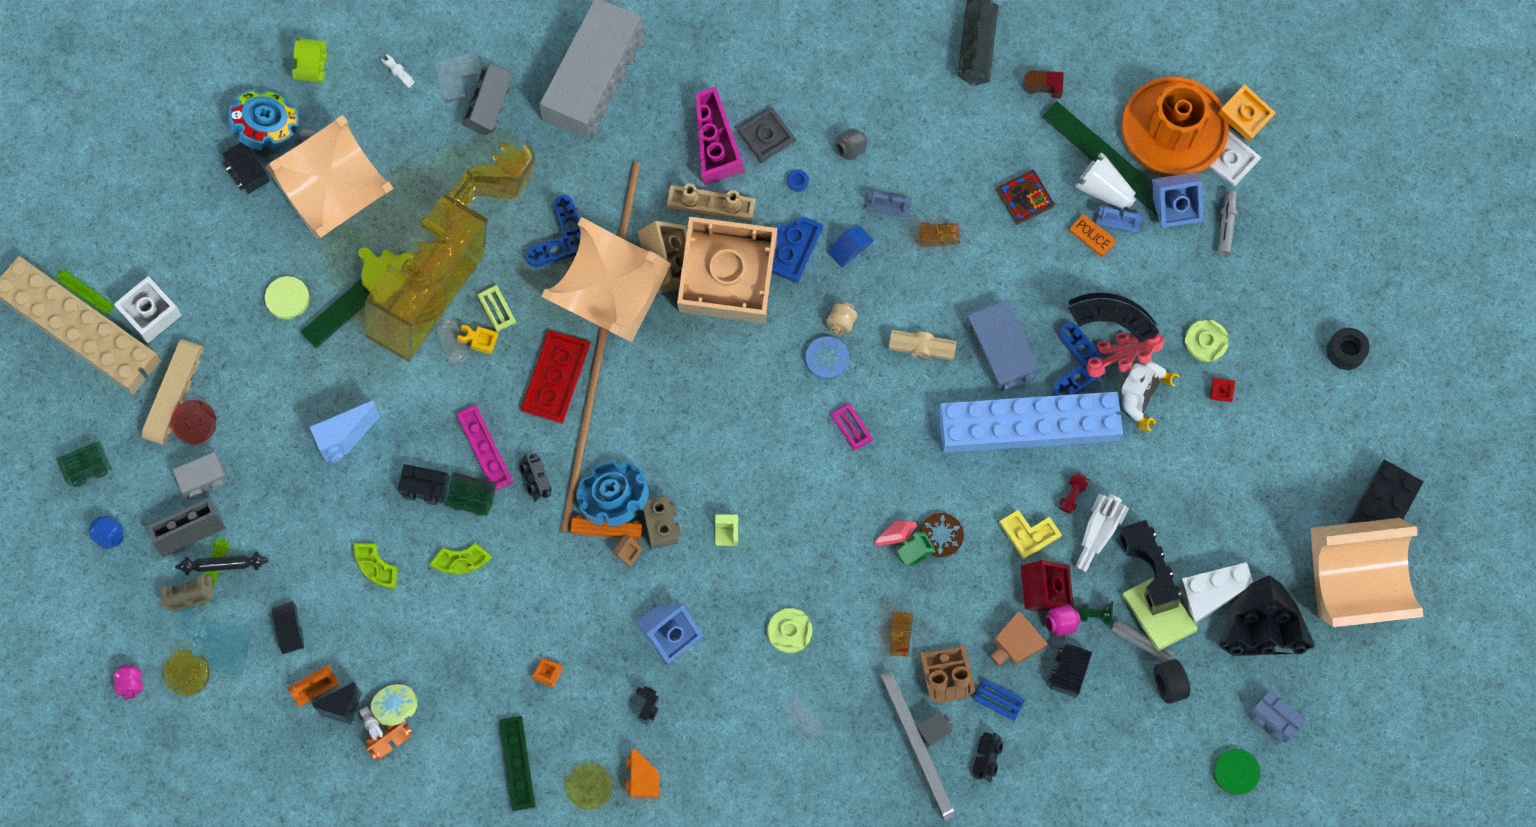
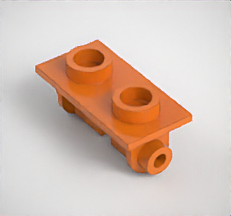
[288,665,340,707]
[364,721,412,760]

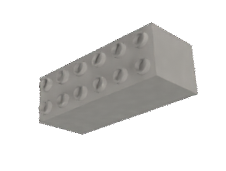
[540,0,645,141]

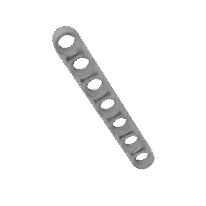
[880,671,955,822]

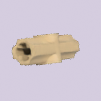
[888,330,957,361]

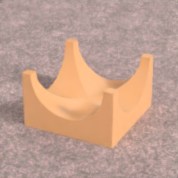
[266,115,394,240]
[541,217,672,342]

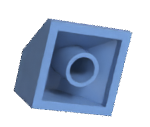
[635,603,703,664]

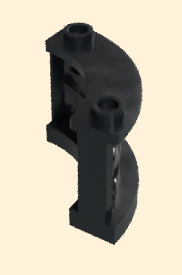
[1068,292,1160,343]

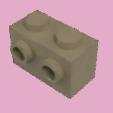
[643,496,681,549]

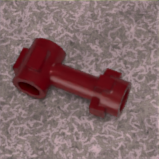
[1059,472,1090,514]

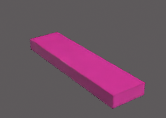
[456,405,514,492]

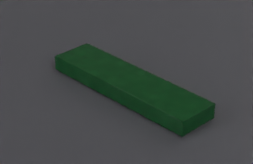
[300,278,373,349]
[499,716,536,812]

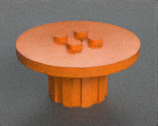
[1121,76,1229,177]

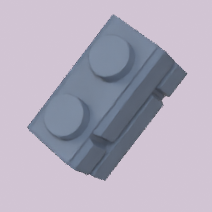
[1249,690,1306,743]

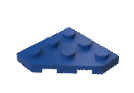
[772,217,823,283]

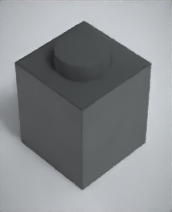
[916,711,953,749]

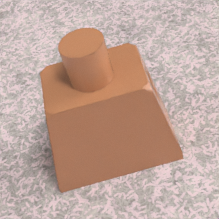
[990,611,1048,666]

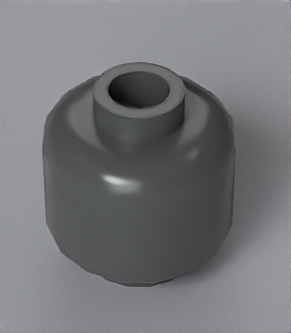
[834,128,867,160]

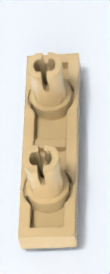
[667,183,756,221]

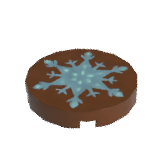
[919,513,964,558]

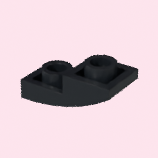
[272,602,304,654]

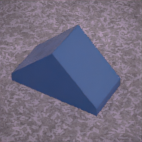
[828,225,874,268]

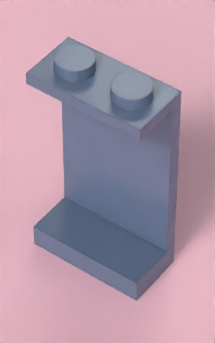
[966,300,1040,391]

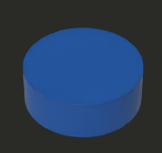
[787,170,809,192]

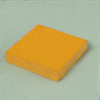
[1218,84,1276,142]

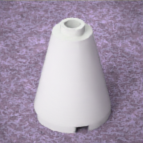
[1075,153,1136,209]

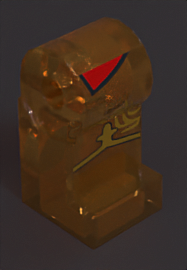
[919,222,960,248]
[890,612,913,657]

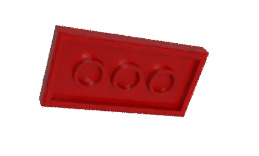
[521,330,591,424]

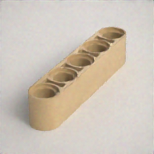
[142,339,204,445]

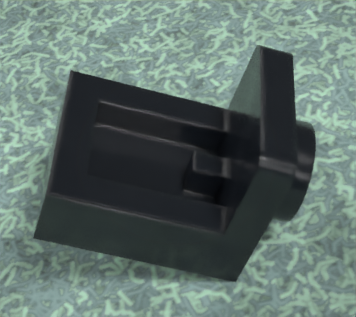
[636,686,659,724]

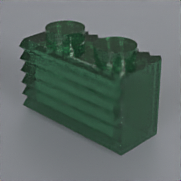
[56,441,112,487]

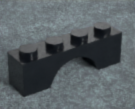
[1119,520,1182,615]

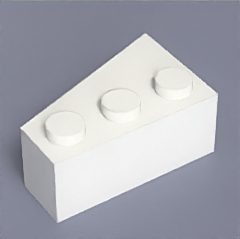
[1178,562,1253,624]

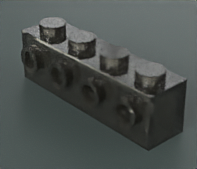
[957,0,999,86]

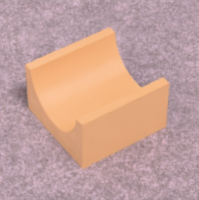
[677,217,777,324]
[1311,518,1423,627]

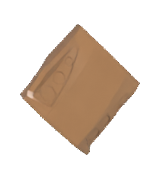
[920,645,975,703]

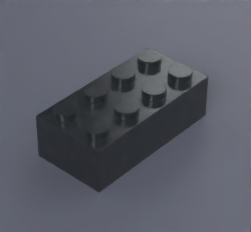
[1346,459,1424,524]

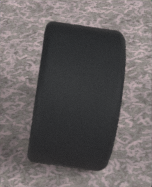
[1326,327,1370,370]
[1153,659,1190,704]

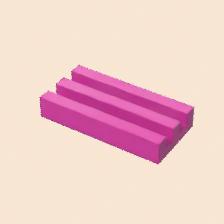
[830,403,873,451]

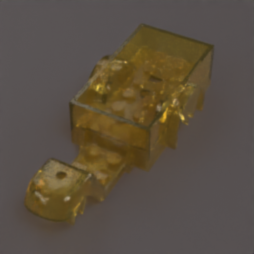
[365,142,536,362]

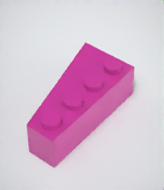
[696,87,745,185]

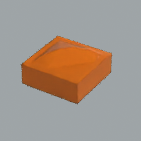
[532,658,563,688]

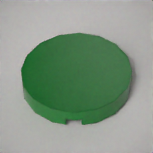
[1214,749,1260,795]

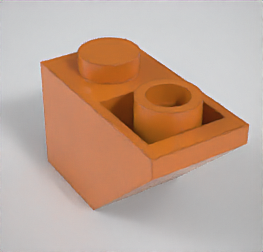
[626,750,660,799]

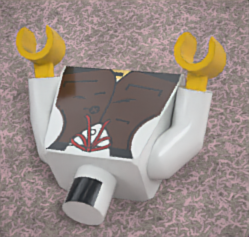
[1122,361,1179,431]

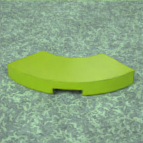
[353,543,398,590]
[429,543,493,575]

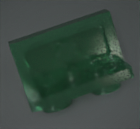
[444,472,497,516]

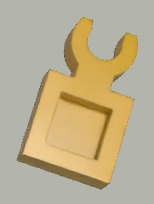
[457,325,499,355]

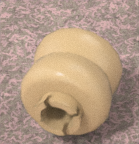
[826,302,858,335]

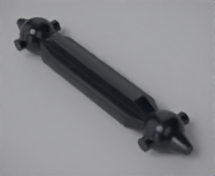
[175,552,268,575]

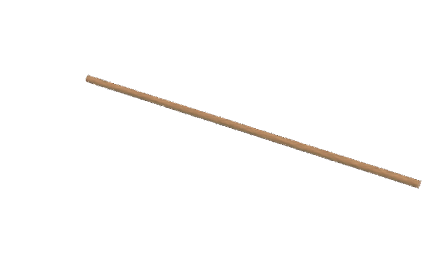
[560,162,641,533]

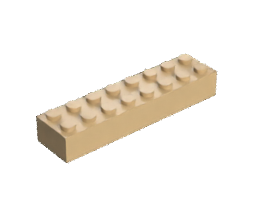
[0,256,161,395]

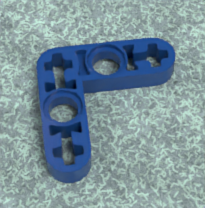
[525,195,581,267]
[1052,323,1107,396]

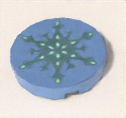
[806,336,849,380]

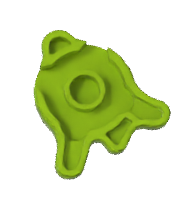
[358,247,414,305]

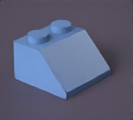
[1152,172,1204,228]

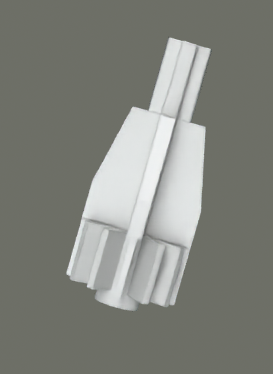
[1075,494,1129,572]

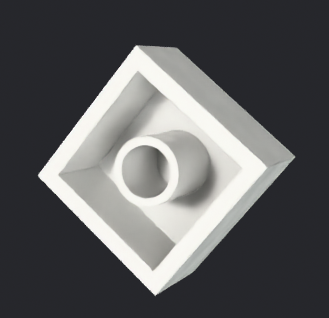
[114,276,182,344]

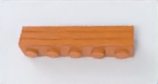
[571,516,643,540]

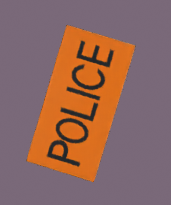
[1069,214,1117,258]

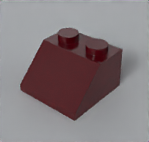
[1020,560,1074,612]

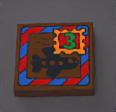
[996,169,1055,225]

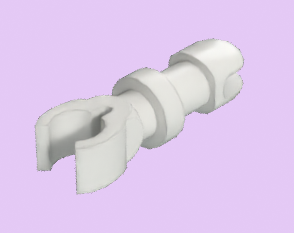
[381,54,415,87]
[359,706,383,740]

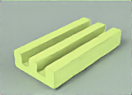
[477,285,516,332]

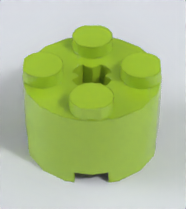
[293,38,328,83]

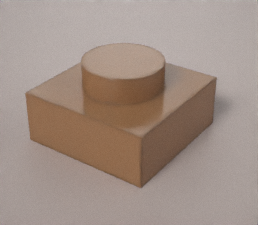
[612,535,643,567]

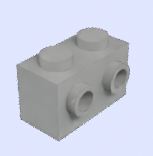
[172,452,229,499]

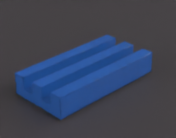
[973,679,1025,721]

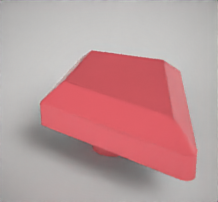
[875,520,917,546]

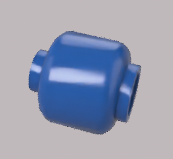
[89,516,124,549]

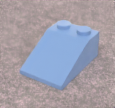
[310,400,380,463]

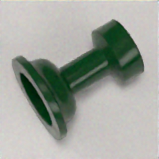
[1080,601,1113,628]

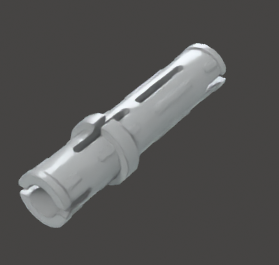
[1217,191,1238,256]

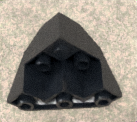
[1219,575,1315,656]

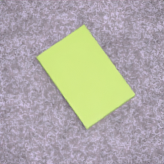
[1122,577,1198,651]

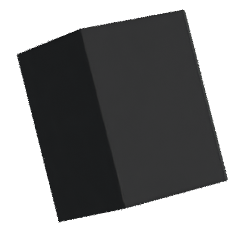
[312,682,362,725]

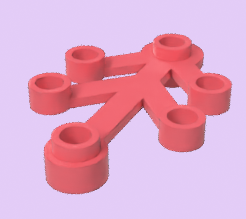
[1087,332,1165,377]

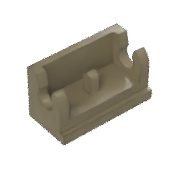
[161,574,213,612]

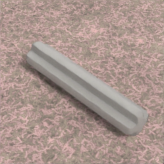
[1111,620,1174,662]

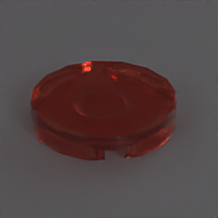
[171,400,217,445]

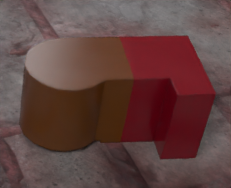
[1022,70,1064,99]

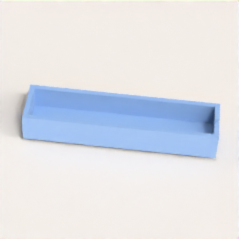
[939,392,1123,453]

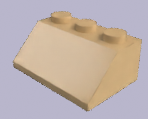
[638,221,687,293]

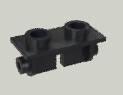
[519,453,552,502]
[972,732,1003,782]

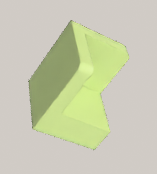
[715,515,738,546]

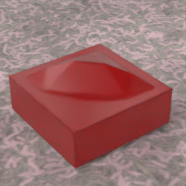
[1210,377,1235,402]

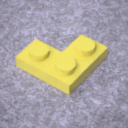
[999,510,1062,560]

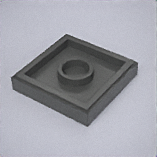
[737,107,796,163]

